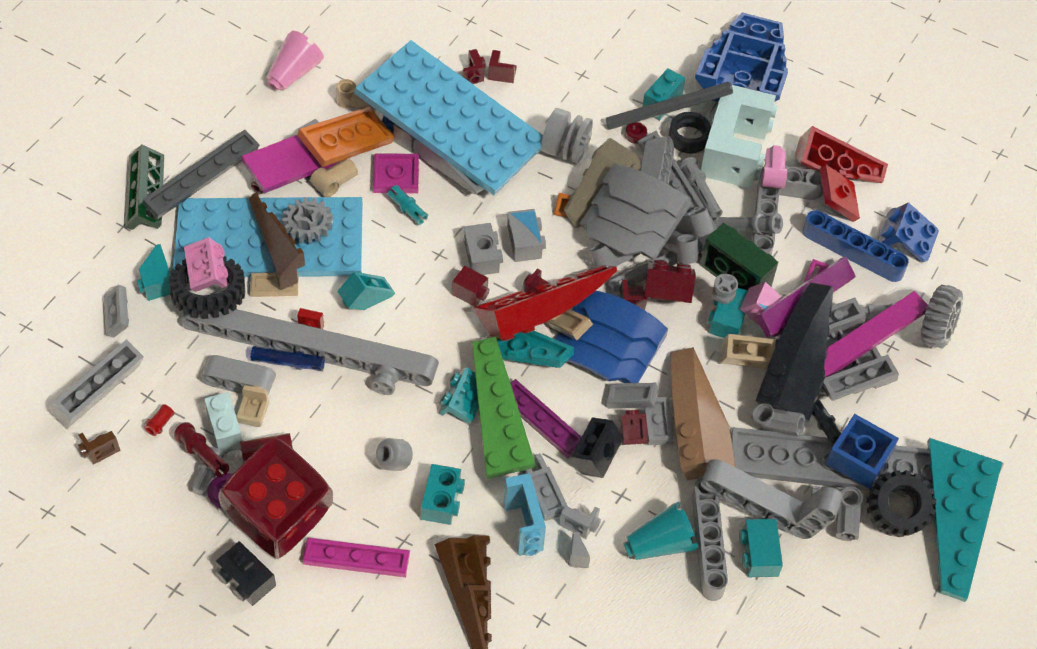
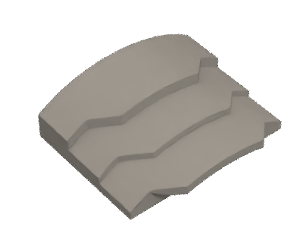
[580,164,692,260]
[820,297,899,401]

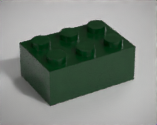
[700,222,779,291]

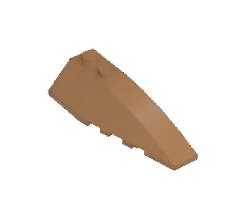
[670,347,736,481]

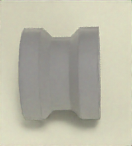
[712,274,738,304]
[371,365,400,395]

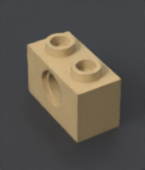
[721,334,776,369]

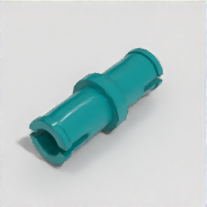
[388,185,429,225]

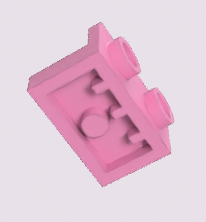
[184,237,228,292]

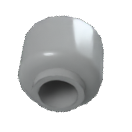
[376,438,413,471]

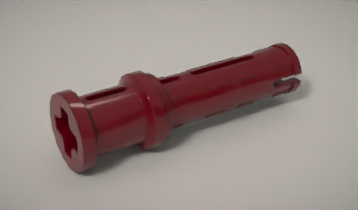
[174,422,230,477]

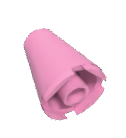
[267,30,324,91]

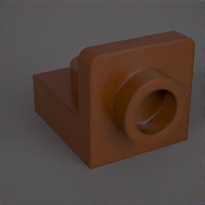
[77,431,121,465]

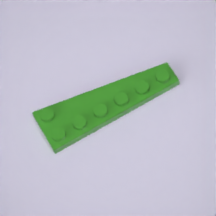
[472,337,535,479]

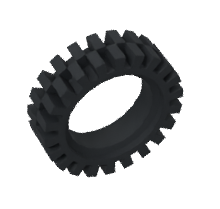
[169,256,245,319]

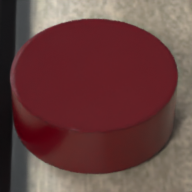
[625,122,647,144]

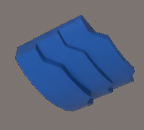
[555,291,668,383]

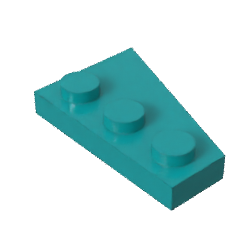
[497,331,574,368]

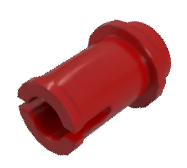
[144,404,175,436]

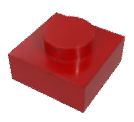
[297,308,324,329]

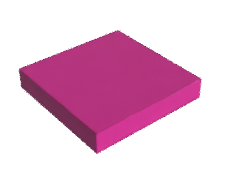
[373,153,419,194]

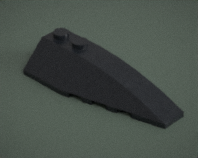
[755,282,834,422]

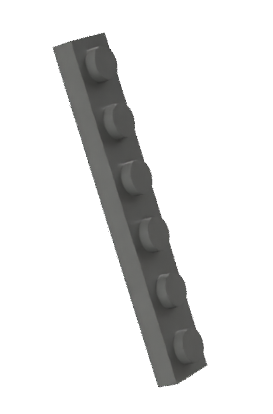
[142,129,260,220]

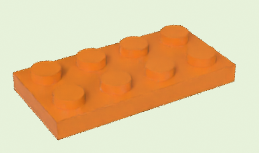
[297,106,395,167]

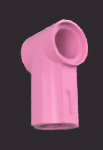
[761,145,787,189]

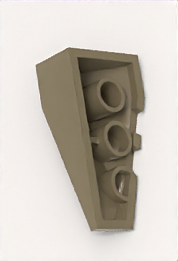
[564,138,642,228]

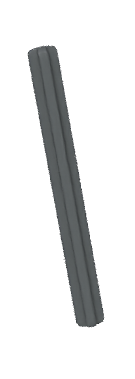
[606,82,733,130]

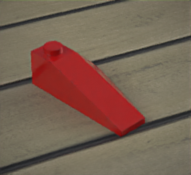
[795,126,888,183]

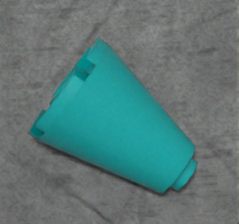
[623,501,698,560]

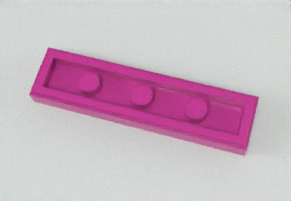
[303,537,410,578]

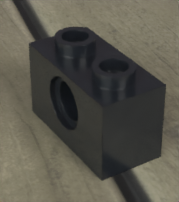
[571,417,624,478]

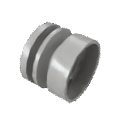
[541,108,593,163]

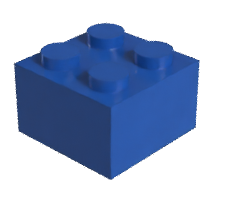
[826,413,899,489]

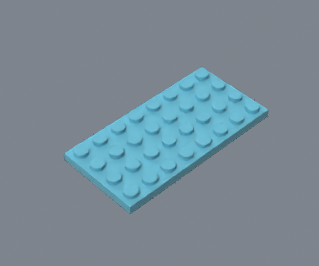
[354,40,543,196]
[173,197,363,277]

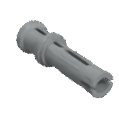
[679,157,723,220]
[716,213,783,234]

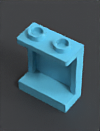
[503,473,546,556]

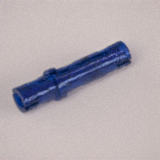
[250,346,325,372]

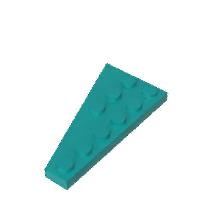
[927,437,1002,602]

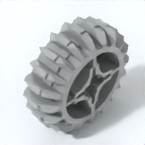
[921,284,963,349]

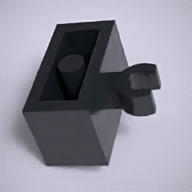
[215,541,276,606]

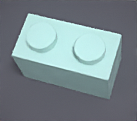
[204,392,243,453]

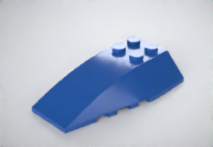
[695,12,788,102]

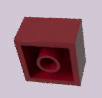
[644,260,696,303]

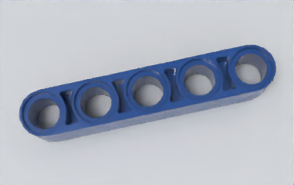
[802,210,909,282]

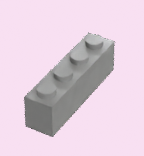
[50,339,144,429]

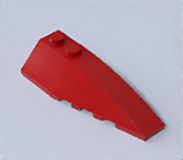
[473,265,617,341]

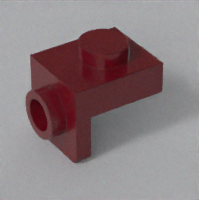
[463,49,486,84]

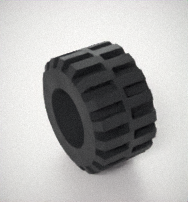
[866,470,937,537]

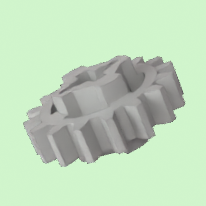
[282,197,333,244]

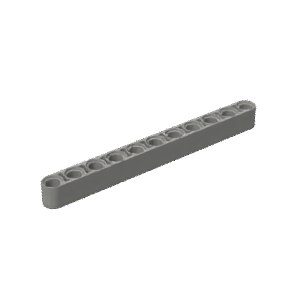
[181,309,439,386]

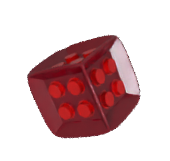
[219,437,333,559]

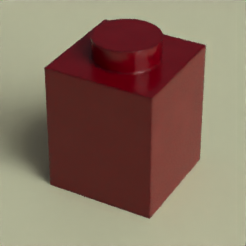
[452,265,490,307]

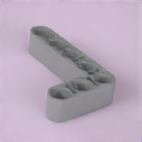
[752,165,823,255]
[589,207,714,268]
[701,459,843,539]

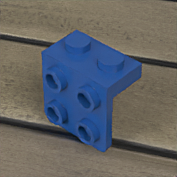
[878,202,939,262]

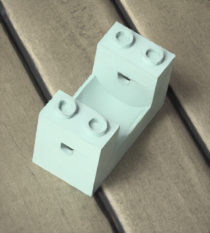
[701,85,778,189]

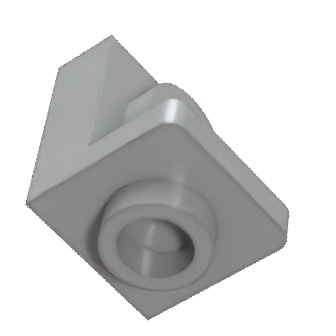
[559,506,601,539]

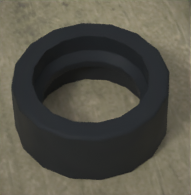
[668,112,711,154]

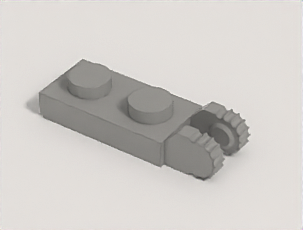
[523,453,568,521]

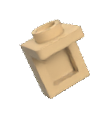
[236,385,269,427]

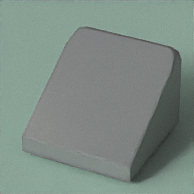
[569,532,590,568]

